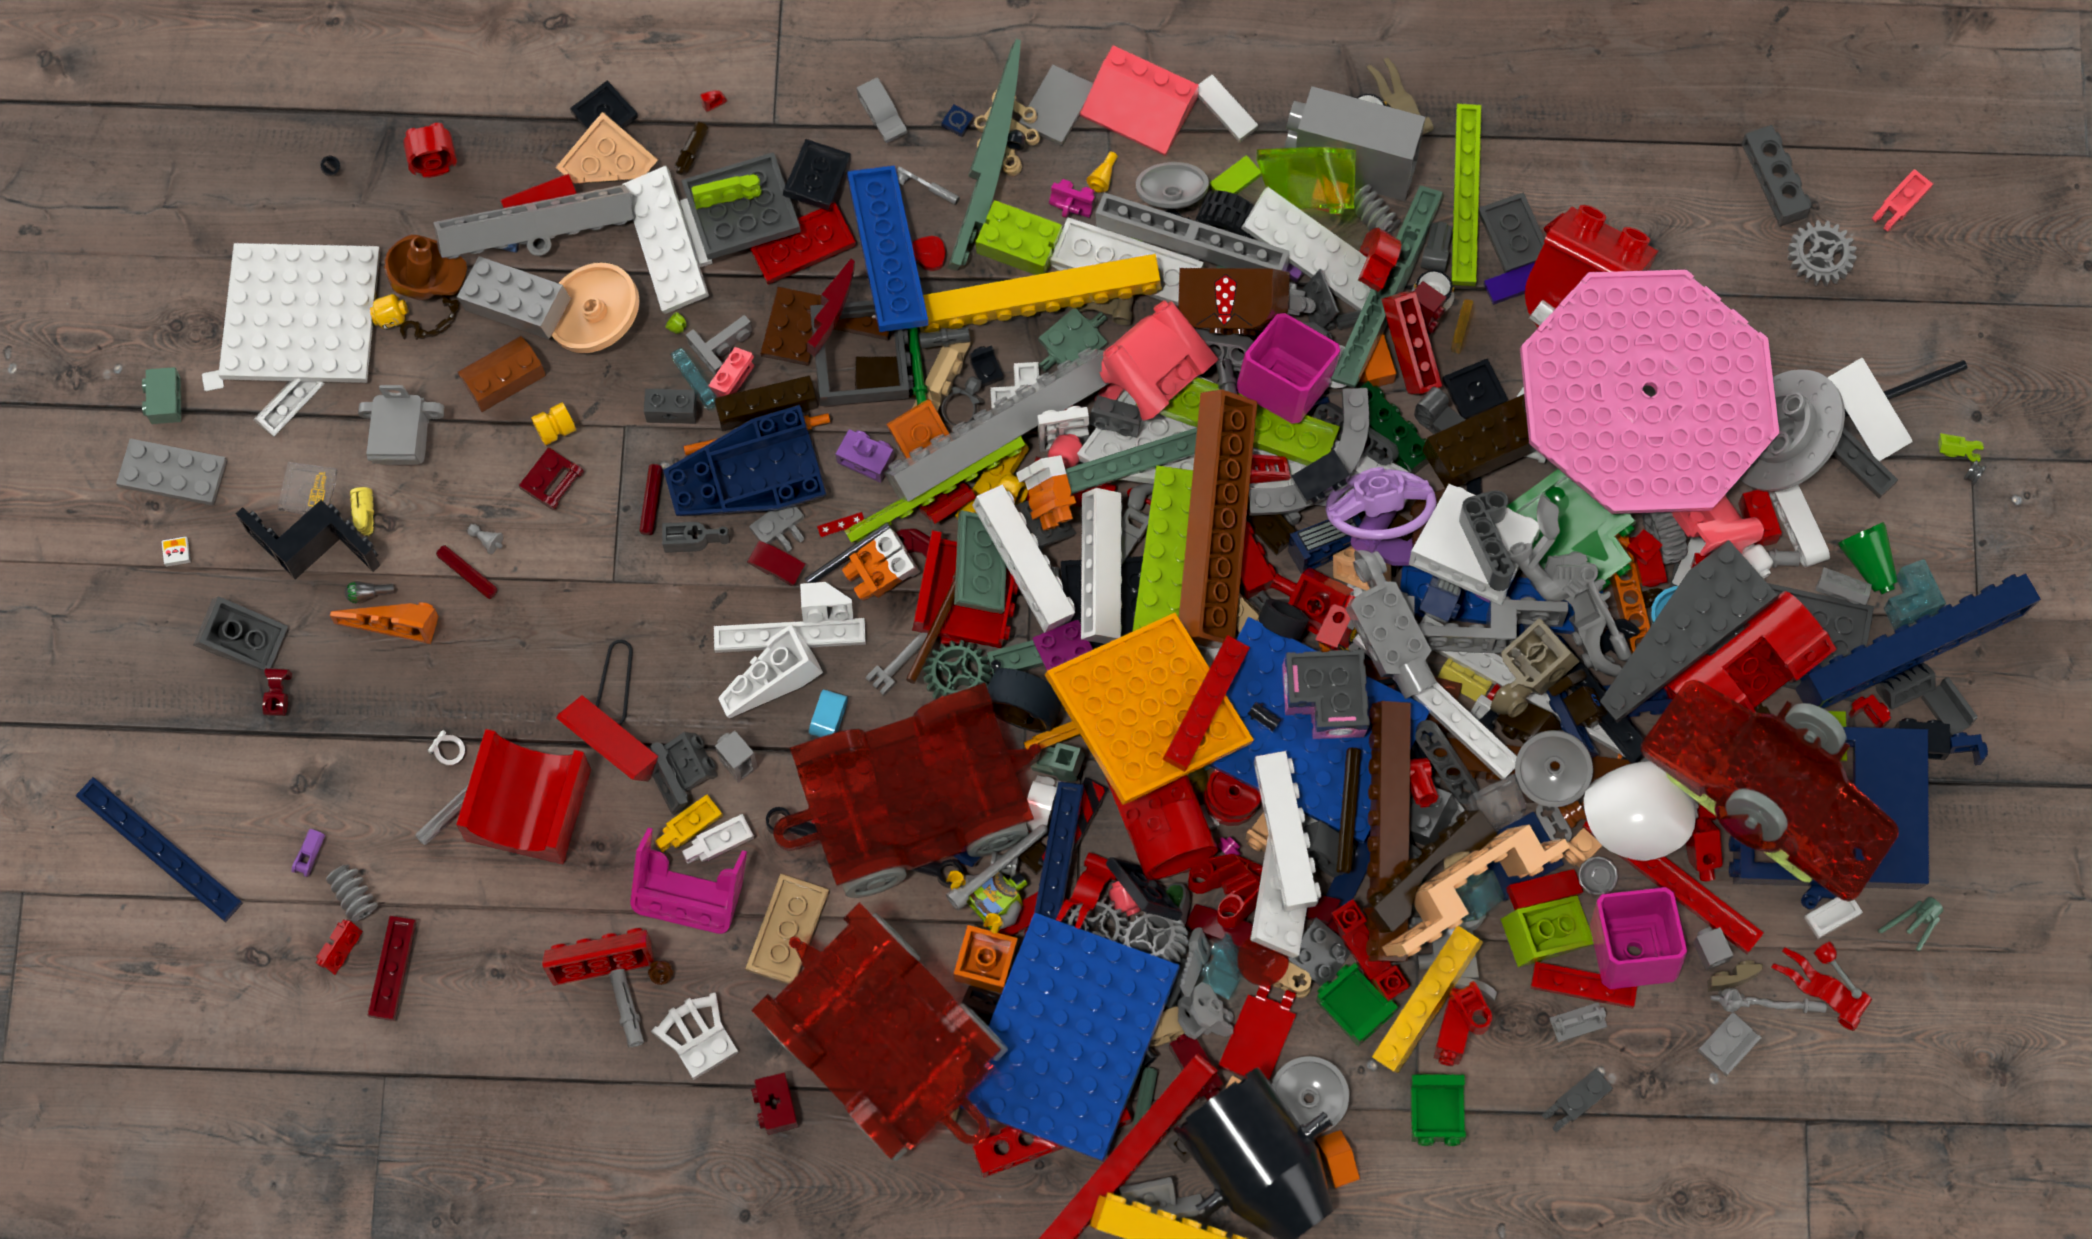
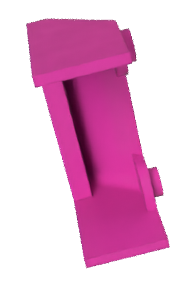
[630,828,747,934]

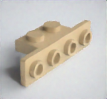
[912,340,971,413]

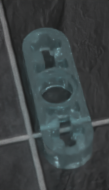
[670,347,716,410]

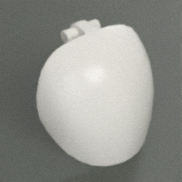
[1584,761,1699,861]

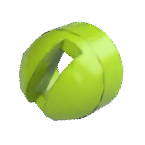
[665,312,687,334]

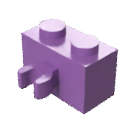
[836,429,894,483]

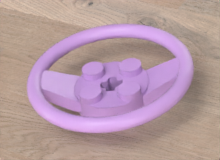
[1326,467,1436,540]

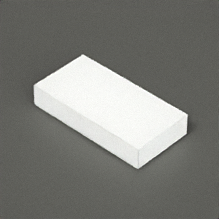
[1804,891,1863,939]

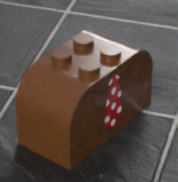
[1178,268,1290,336]

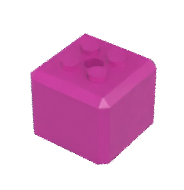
[1236,313,1340,423]
[1590,887,1687,989]

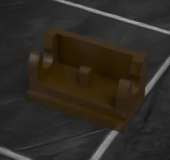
[1246,508,1296,556]

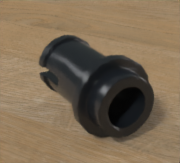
[1248,702,1281,732]

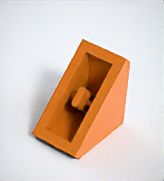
[1316,1130,1360,1188]

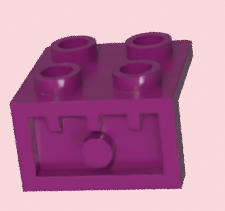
[1033,620,1093,671]

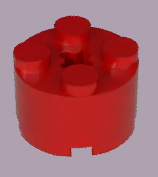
[403,123,457,178]

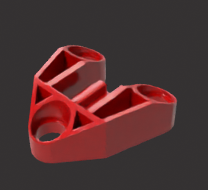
[1188,854,1263,928]

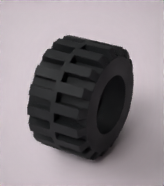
[1195,190,1255,239]

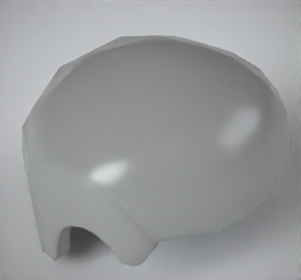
[1578,856,1618,895]

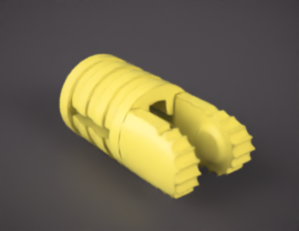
[350,487,374,536]

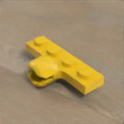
[955,444,1029,520]

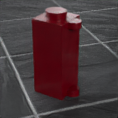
[1169,1034,1223,1102]

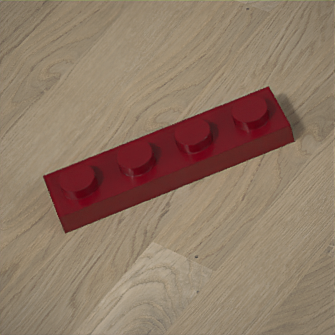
[367,916,416,1021]

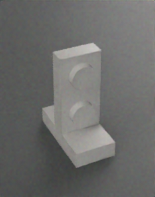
[686,315,752,376]

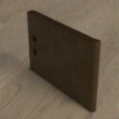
[855,356,916,400]

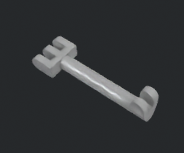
[866,632,939,696]

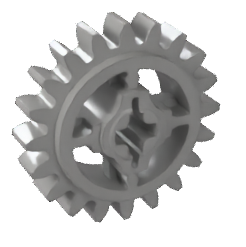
[1787,220,1857,287]

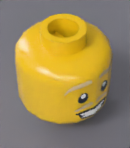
[370,294,408,329]

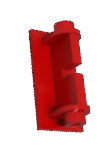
[316,919,363,975]

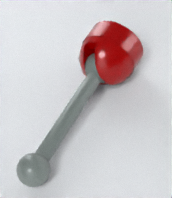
[1814,942,1862,998]

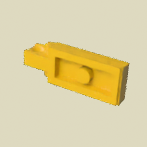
[655,795,723,853]

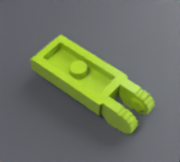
[691,174,762,209]

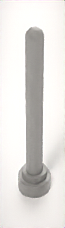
[946,824,1048,911]

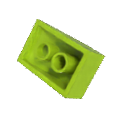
[1500,896,1594,967]

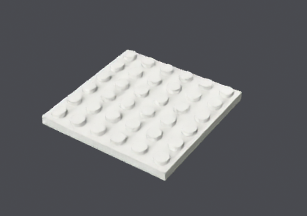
[219,243,381,383]

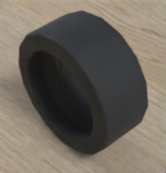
[1258,599,1309,640]

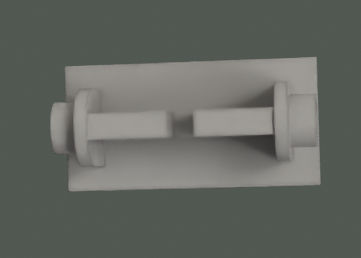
[1549,1002,1607,1043]

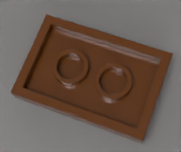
[760,287,822,366]

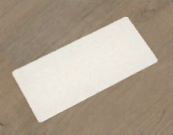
[1828,358,1912,461]

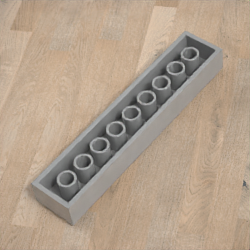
[884,348,1109,502]

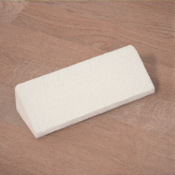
[253,378,324,436]

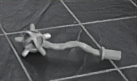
[1711,988,1827,1014]

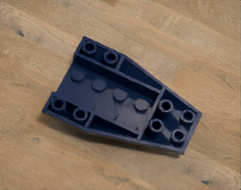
[663,405,826,516]

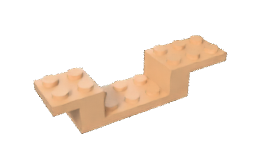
[1382,825,1570,958]

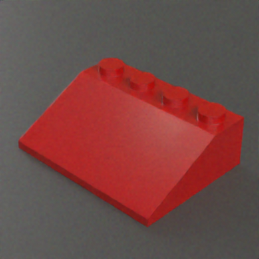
[542,928,654,986]

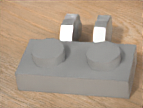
[749,505,804,552]

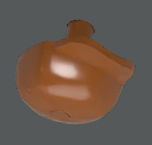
[384,235,467,301]

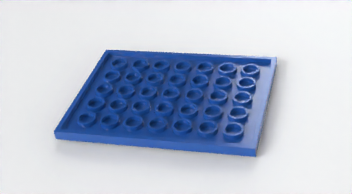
[1208,617,1430,844]
[958,913,1180,1162]

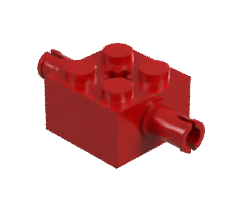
[1270,567,1354,635]

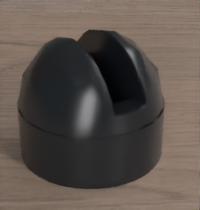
[1006,130,1026,150]
[320,156,340,176]

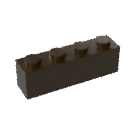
[714,375,818,431]

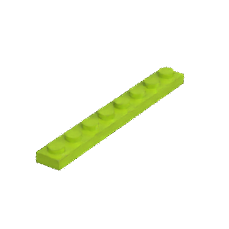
[1451,104,1481,286]
[844,436,1025,543]

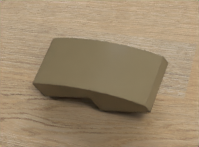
[1707,961,1763,992]

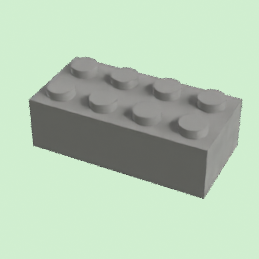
[457,256,571,340]

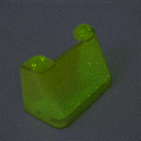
[1256,147,1356,214]

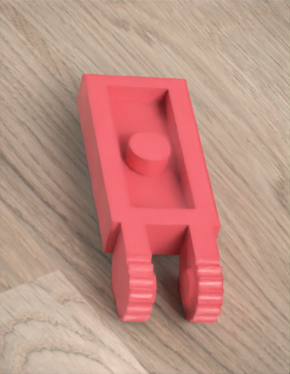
[1872,169,1933,232]

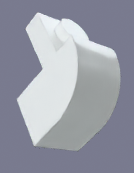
[1023,775,1060,831]

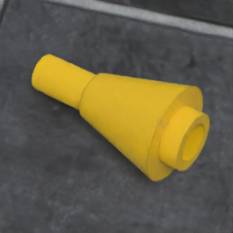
[1086,152,1118,193]

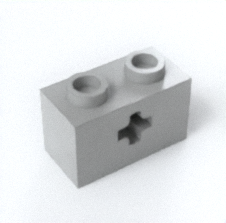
[715,731,758,783]

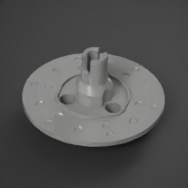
[1739,370,1845,492]

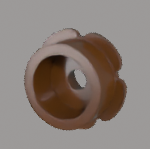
[648,961,673,985]

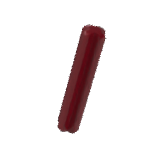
[639,464,663,536]
[436,545,498,599]

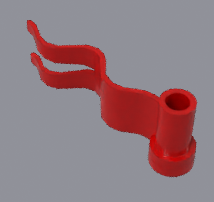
[1056,852,1117,930]
[1771,947,1872,1031]

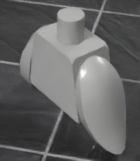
[1418,908,1497,1002]

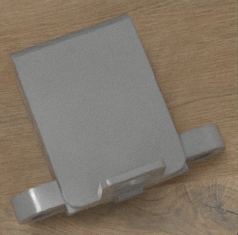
[358,385,445,465]

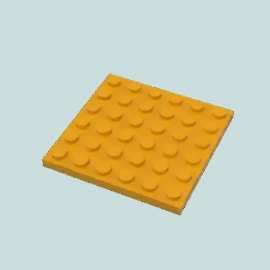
[1045,613,1254,805]

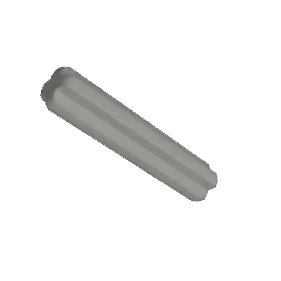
[415,785,468,845]

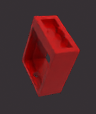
[1433,987,1469,1066]

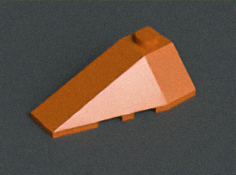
[330,602,439,644]

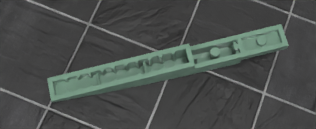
[948,39,1021,271]
[1331,185,1443,388]

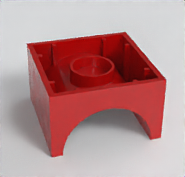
[456,729,591,865]

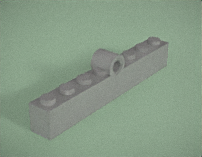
[433,185,634,259]
[1096,193,1289,271]

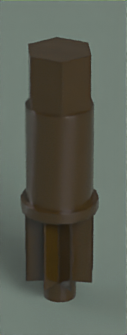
[674,121,708,175]

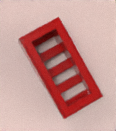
[1250,454,1291,484]

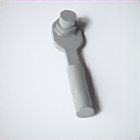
[897,166,959,205]

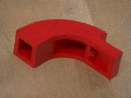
[1358,227,1401,292]

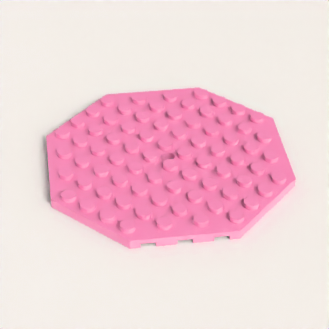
[1520,270,1779,514]

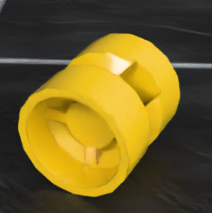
[531,402,576,446]

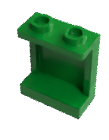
[1316,963,1398,1047]
[1410,1075,1466,1146]

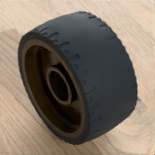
[983,668,1062,733]

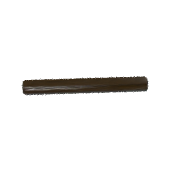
[1336,747,1361,874]

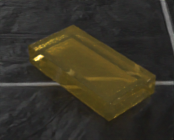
[1451,299,1473,354]

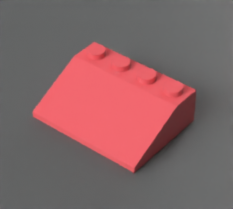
[1080,45,1199,156]

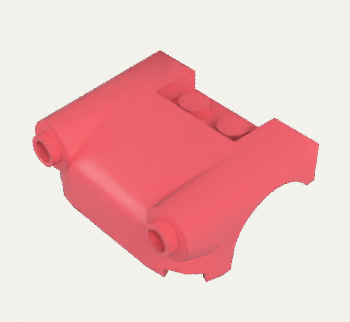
[1099,300,1219,421]
[1672,495,1764,556]

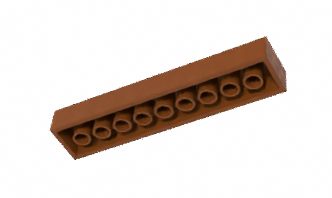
[1179,389,1257,649]

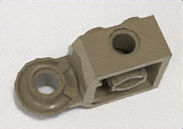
[1490,618,1579,718]

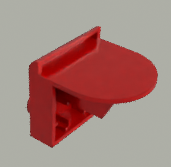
[1525,205,1658,327]

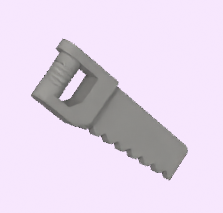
[1121,506,1149,566]
[1179,927,1212,997]

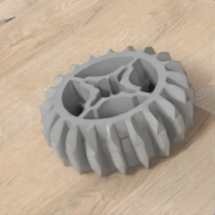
[1642,512,1687,565]
[1061,896,1128,943]
[1119,912,1188,963]

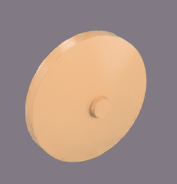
[551,263,639,353]

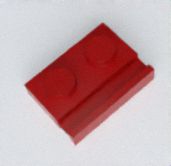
[918,481,976,524]

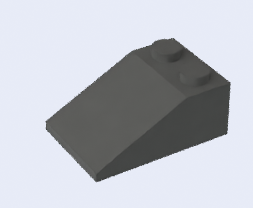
[193,596,288,671]

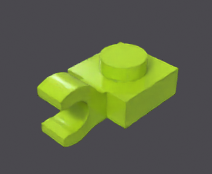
[1938,433,1984,462]

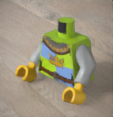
[946,871,1027,934]

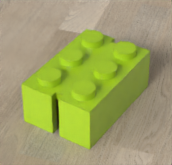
[976,200,1062,275]

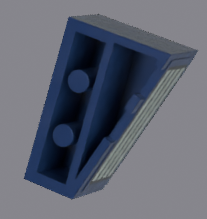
[1288,514,1362,574]
[1417,575,1462,623]

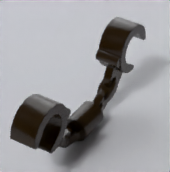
[400,290,460,340]

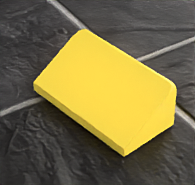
[1438,658,1493,701]

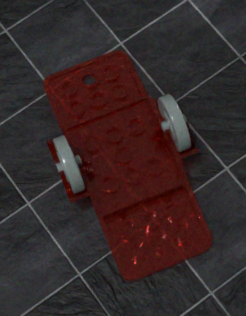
[1641,680,1899,901]

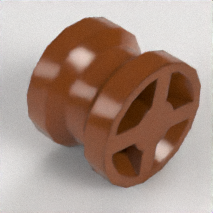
[1558,800,1587,828]

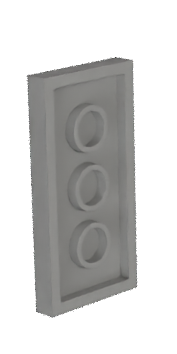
[116,439,227,506]

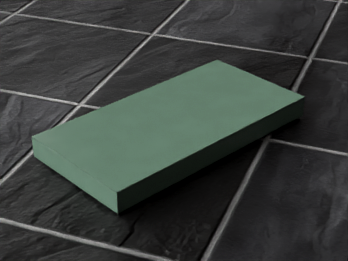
[954,510,1006,614]

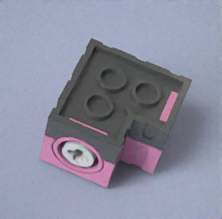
[1282,649,1369,739]

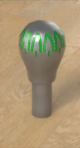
[344,581,394,604]

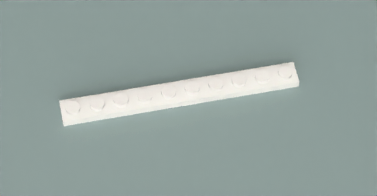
[1420,615,1648,757]

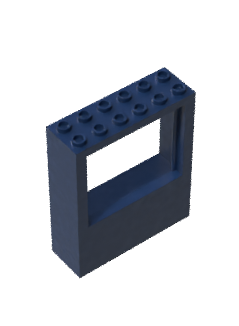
[1729,724,1929,890]

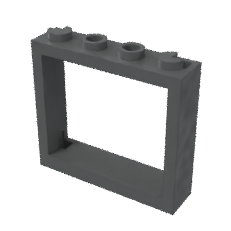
[810,300,913,406]

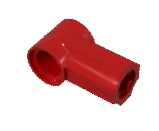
[1410,758,1438,808]

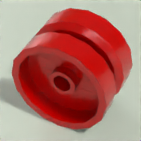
[1203,769,1261,826]

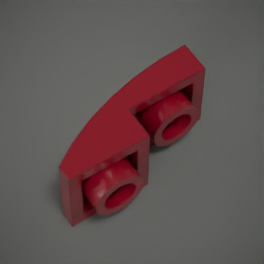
[747,540,805,586]

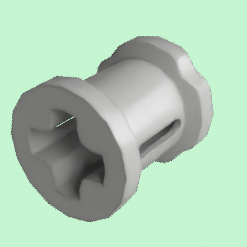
[990,851,1019,877]

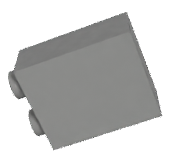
[1284,86,1425,201]

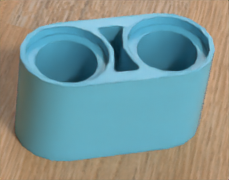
[809,689,848,738]

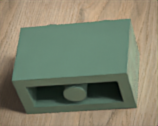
[142,367,181,424]

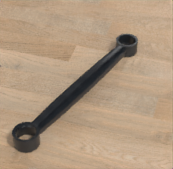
[766,807,963,888]

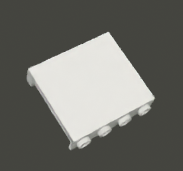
[1409,484,1540,605]

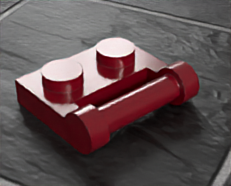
[519,447,584,510]

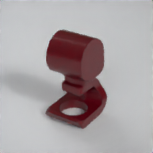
[262,668,292,716]

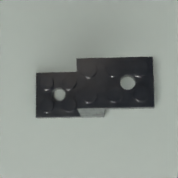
[235,500,380,580]

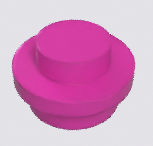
[1217,836,1240,856]

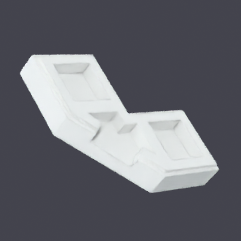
[991,362,1039,408]

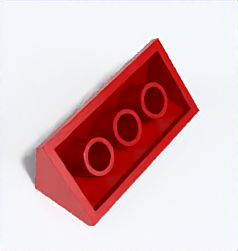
[556,695,658,782]

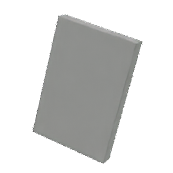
[1019,65,1093,146]

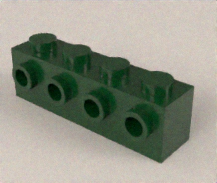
[1360,381,1429,474]

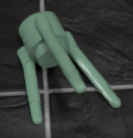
[1878,897,1943,951]

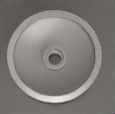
[1136,162,1209,209]
[1515,730,1593,807]
[1272,1056,1349,1133]

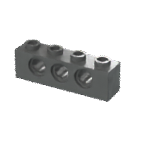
[1742,125,1811,227]

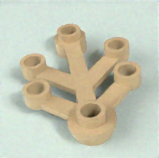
[975,90,1040,176]

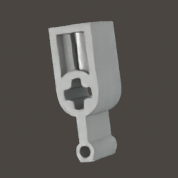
[857,77,908,143]

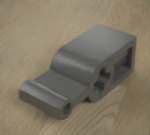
[662,522,730,553]

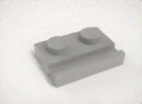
[1698,1012,1762,1076]

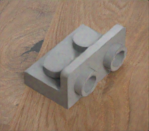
[1815,567,1872,605]

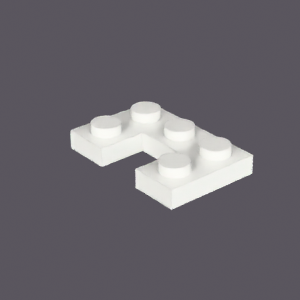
[1038,406,1089,452]

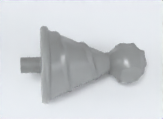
[467,524,503,555]

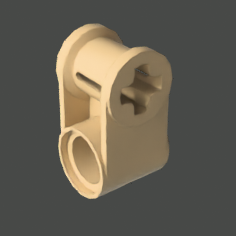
[1261,954,1311,998]
[1149,1007,1185,1048]

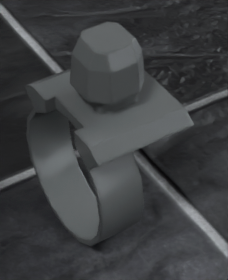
[941,376,985,426]

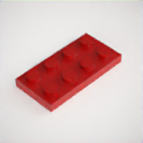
[749,202,856,285]

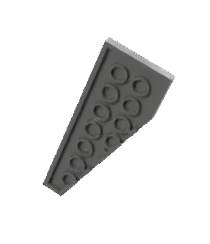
[1600,540,1778,723]

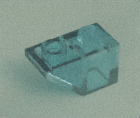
[1201,934,1245,999]

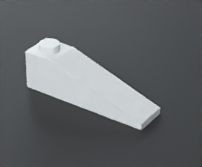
[718,624,823,718]

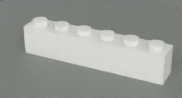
[972,484,1075,633]
[1081,488,1122,644]
[1254,751,1321,912]

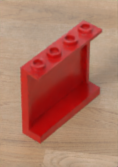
[912,530,1018,648]

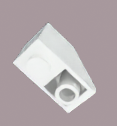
[800,582,853,623]

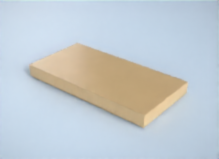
[745,874,829,987]

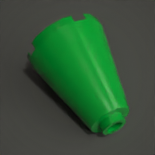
[1838,522,1898,595]

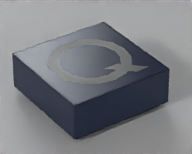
[941,104,974,137]

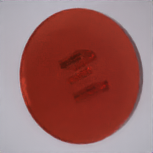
[1237,937,1289,986]

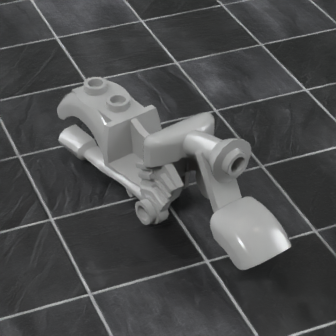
[1508,495,1632,677]

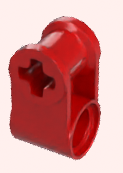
[1449,981,1492,1035]

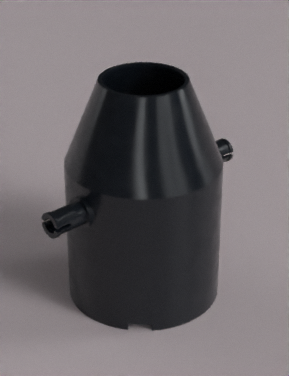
[1173,1067,1334,1239]

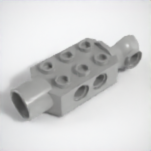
[1346,550,1437,699]

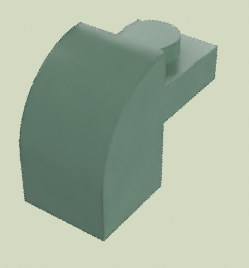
[1031,743,1085,782]

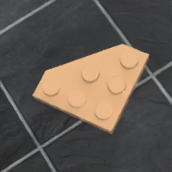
[556,112,658,183]

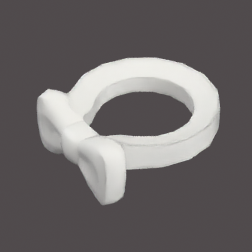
[428,730,465,766]

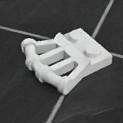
[651,992,738,1080]

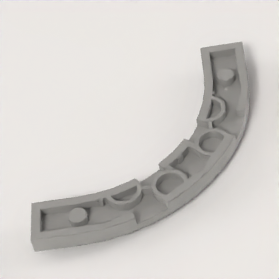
[1248,388,1369,516]

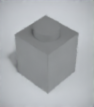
[1693,927,1733,971]

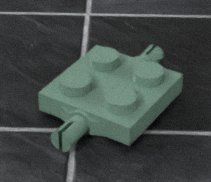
[1038,308,1108,372]

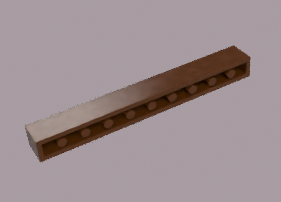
[1366,701,1411,963]

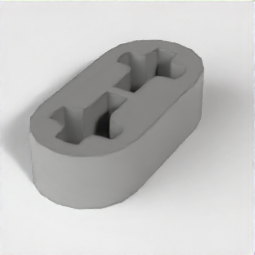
[1535,804,1572,842]

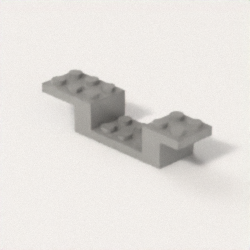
[1401,592,1568,654]

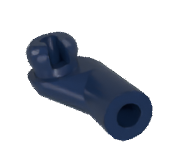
[1801,885,1837,909]

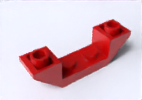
[1331,899,1410,1001]

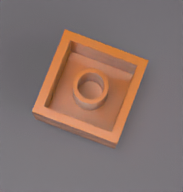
[954,925,1018,994]

